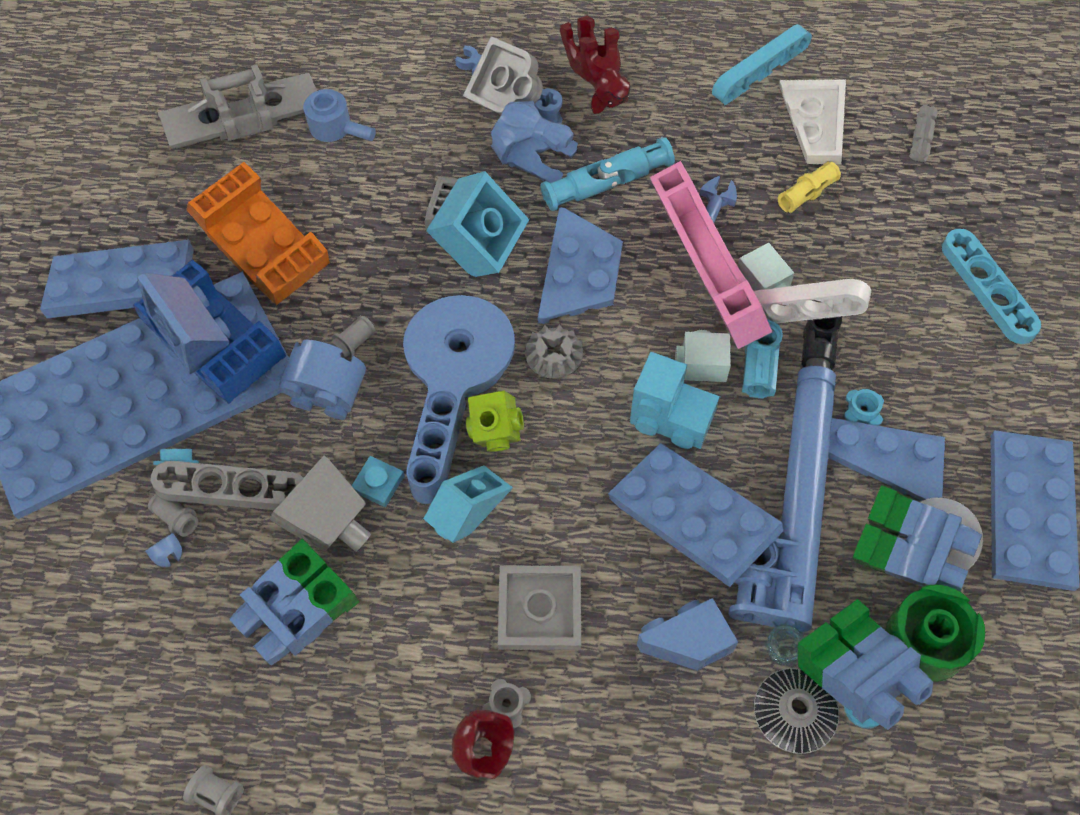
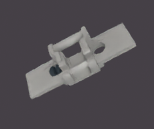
[158,64,317,149]

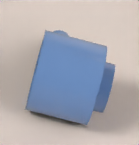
[303,89,376,142]

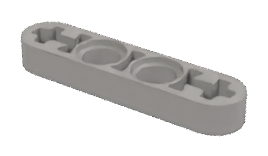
[151,461,303,510]

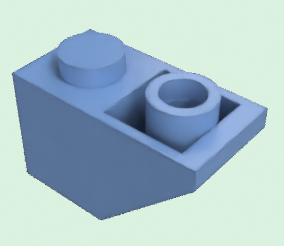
[637,598,738,671]

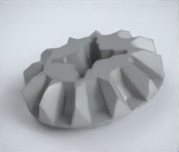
[525,324,583,378]

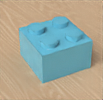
[426,171,529,277]

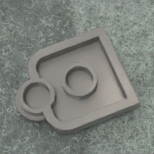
[463,36,543,115]

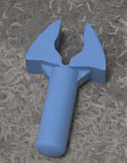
[700,176,737,223]

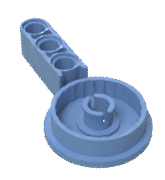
[403,295,515,504]

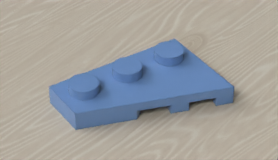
[828,418,945,501]

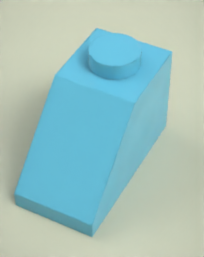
[423,465,513,543]

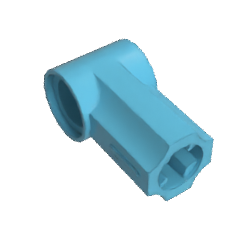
[742,319,783,399]

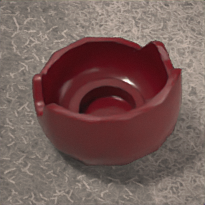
[452,710,515,779]

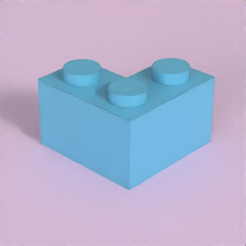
[630,352,720,449]

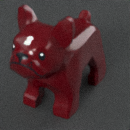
[560,16,630,114]

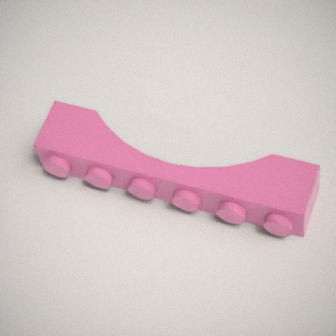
[650,161,772,349]

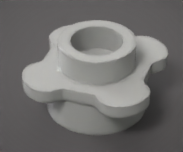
[482,679,531,728]

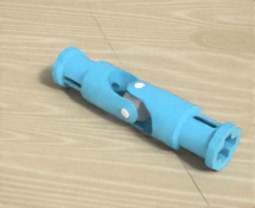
[540,137,675,211]

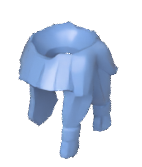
[490,100,578,183]

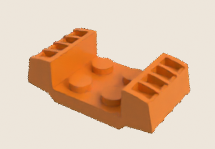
[186,162,330,305]

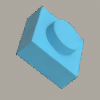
[352,456,405,508]

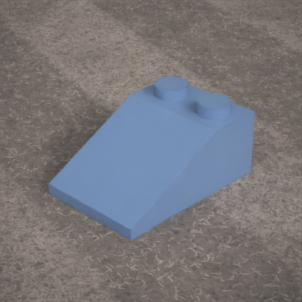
[137,273,231,375]

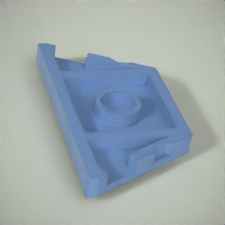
[538,207,623,324]

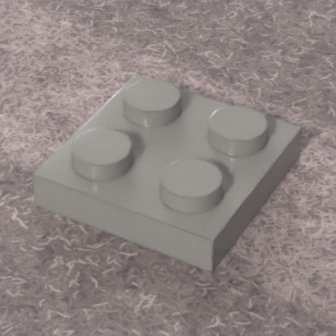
[498,565,581,650]

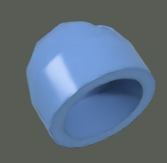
[145,533,182,567]

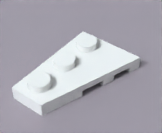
[780,80,846,164]

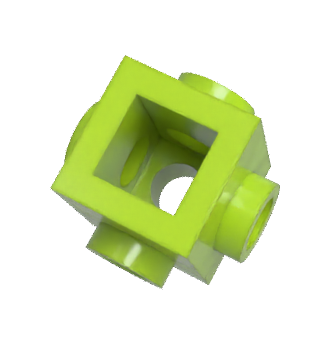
[466,390,524,452]

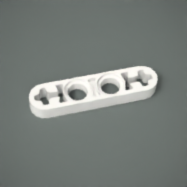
[754,279,871,323]

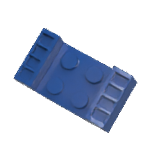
[133,259,286,404]

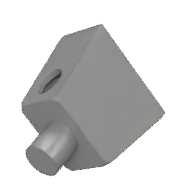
[270,455,371,552]

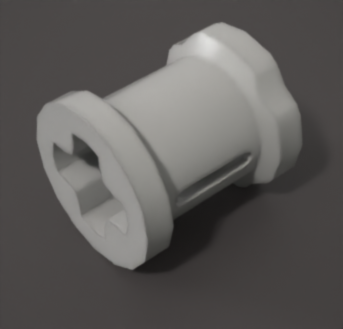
[183,765,244,815]

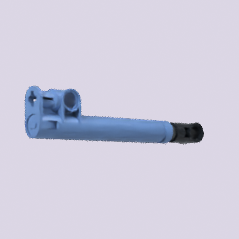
[729,316,842,632]

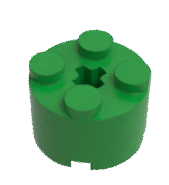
[885,585,986,682]

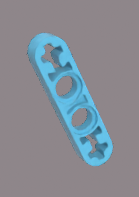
[712,24,812,105]
[942,229,1041,344]

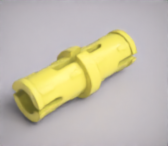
[778,161,841,213]

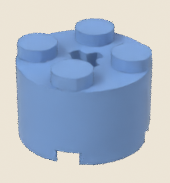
[278,340,366,420]

